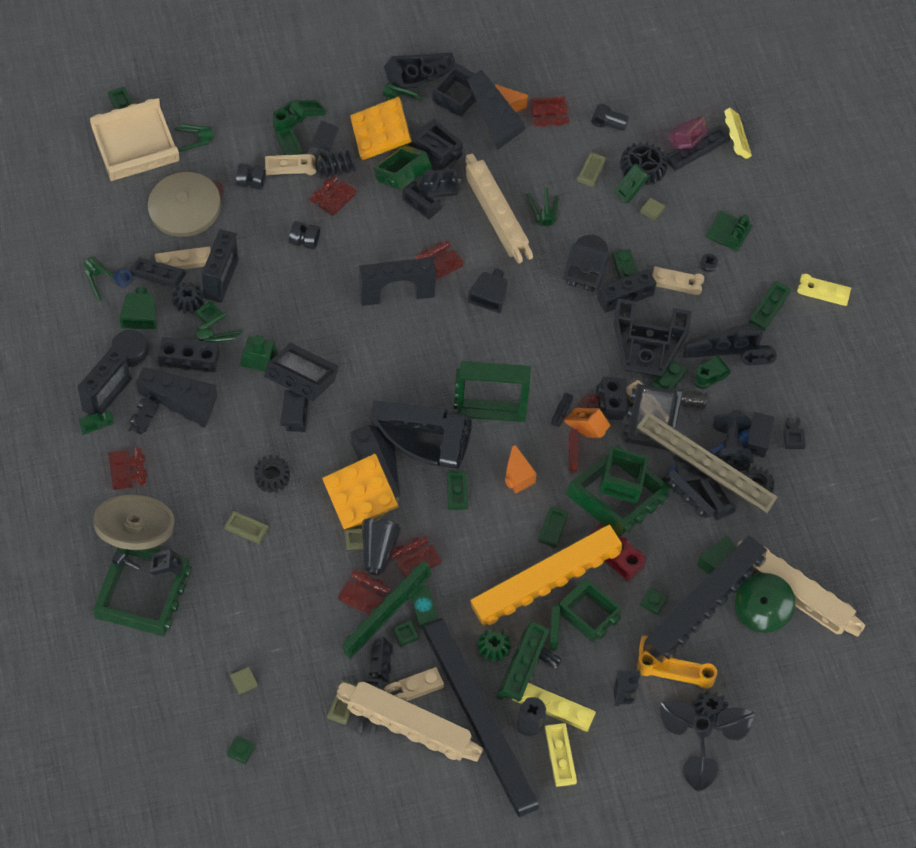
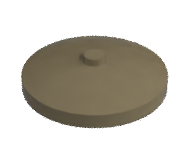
[148,172,221,237]
[94,495,174,550]

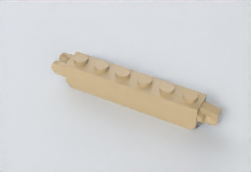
[465,153,533,264]
[738,540,866,637]
[336,682,483,762]

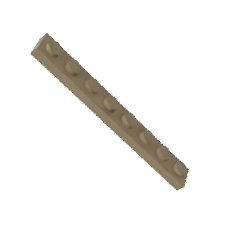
[637,412,778,514]

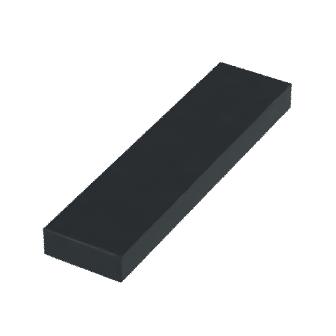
[665,125,731,171]

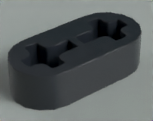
[740,345,777,365]

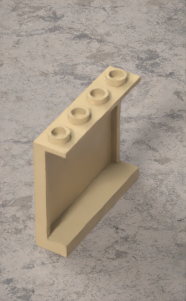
[90,98,179,181]

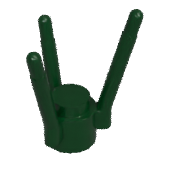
[383,83,424,115]
[175,124,213,152]
[527,188,558,226]
[84,256,114,302]
[196,313,243,342]

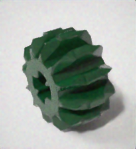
[477,628,511,664]

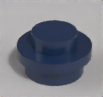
[113,268,132,287]

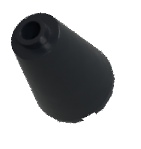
[362,518,401,575]

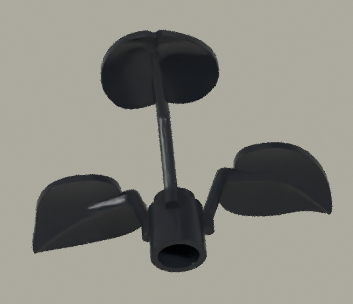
[660,701,755,791]

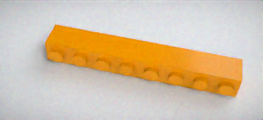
[470,524,622,626]

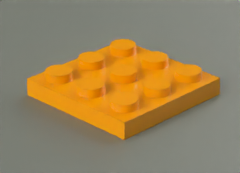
[350,97,412,161]
[322,454,399,530]

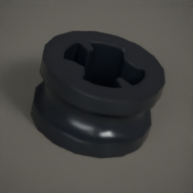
[701,253,718,272]

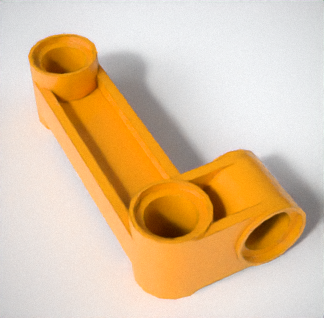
[637,635,717,689]

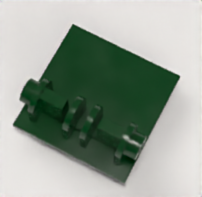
[705,211,753,252]

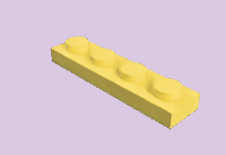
[512,683,596,732]

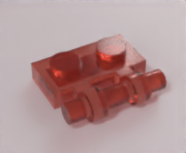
[530,96,569,127]
[310,176,356,216]
[416,241,464,280]
[108,448,147,490]
[391,536,442,579]
[338,570,390,615]

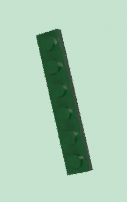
[341,560,432,659]

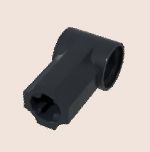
[591,104,629,131]

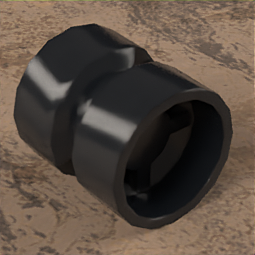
[236,163,266,190]
[289,221,321,250]

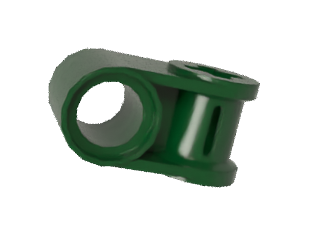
[273,101,306,131]
[694,356,731,389]

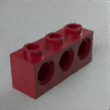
[587,523,646,582]

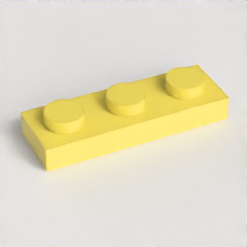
[724,108,752,159]
[545,723,577,787]

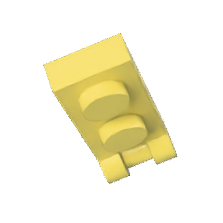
[797,274,851,306]

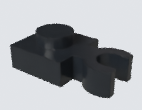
[784,417,806,449]

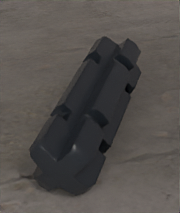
[551,393,573,427]
[538,646,561,669]

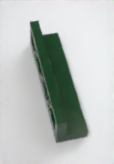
[496,621,549,702]

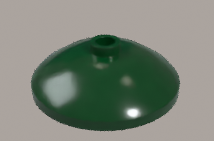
[735,573,795,633]

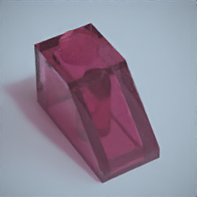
[669,116,708,149]

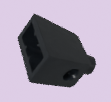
[468,268,508,314]

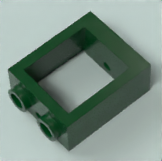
[373,145,432,190]
[599,446,649,503]
[559,578,622,642]

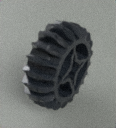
[620,142,668,186]

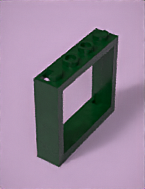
[454,361,531,422]
[566,445,671,538]
[93,547,192,637]

